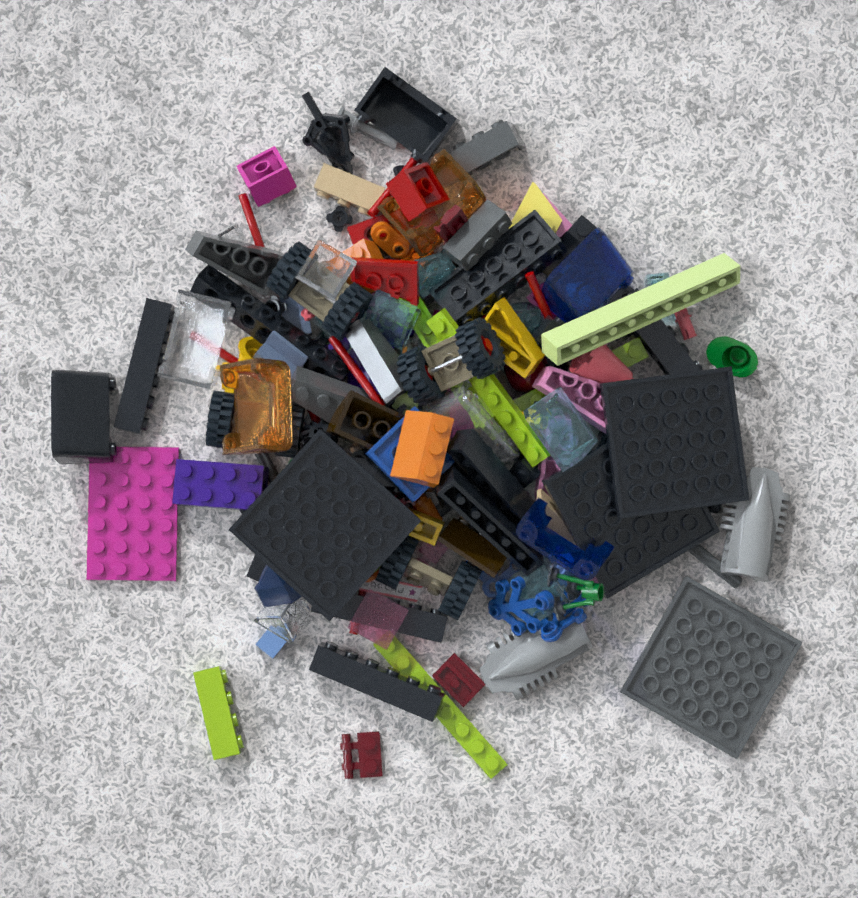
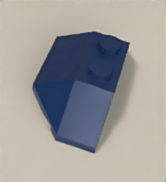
[254,564,302,607]

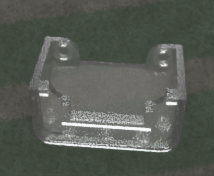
[157,289,235,389]
[422,380,520,464]

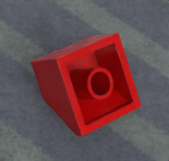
[386,162,450,222]

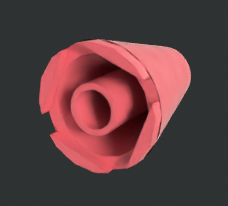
[569,344,634,384]

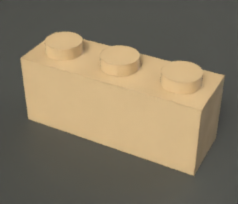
[314,163,385,217]

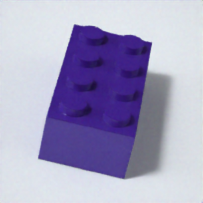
[172,459,269,510]

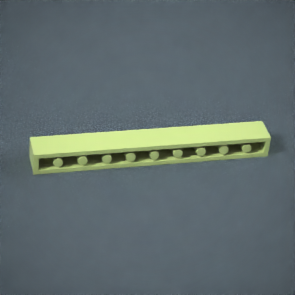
[541,253,741,366]

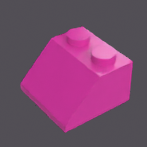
[236,146,297,207]

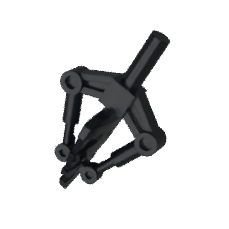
[302,92,355,174]

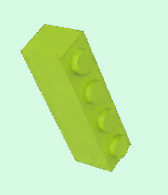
[193,666,244,760]

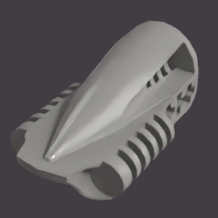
[720,467,791,582]
[479,611,593,700]

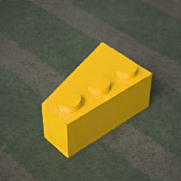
[485,297,545,378]

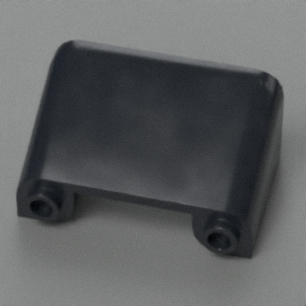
[354,67,460,164]
[51,370,117,465]

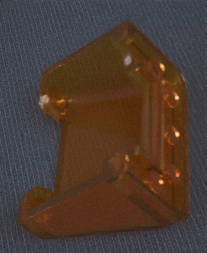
[377,149,486,256]
[220,358,293,455]

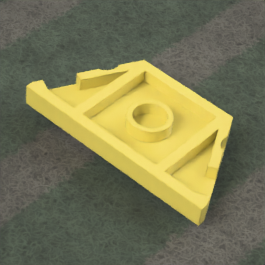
[509,182,562,233]

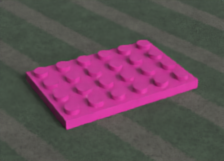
[86,447,179,581]

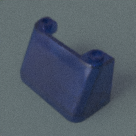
[541,227,635,323]
[516,497,615,581]

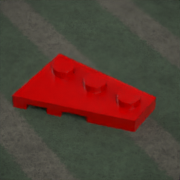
[350,257,419,306]

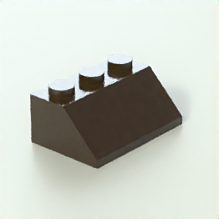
[326,390,405,451]
[438,516,508,578]

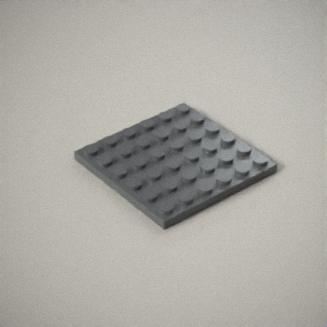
[620,576,803,759]

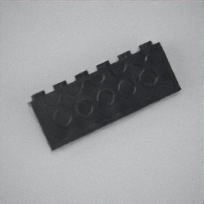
[428,210,567,327]

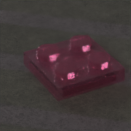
[347,588,409,650]

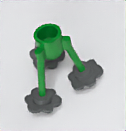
[547,562,604,621]

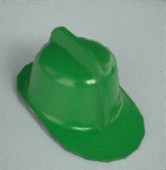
[706,336,758,378]

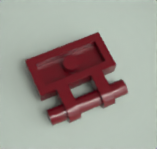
[340,731,383,779]

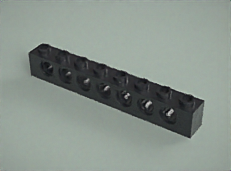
[190,265,350,382]

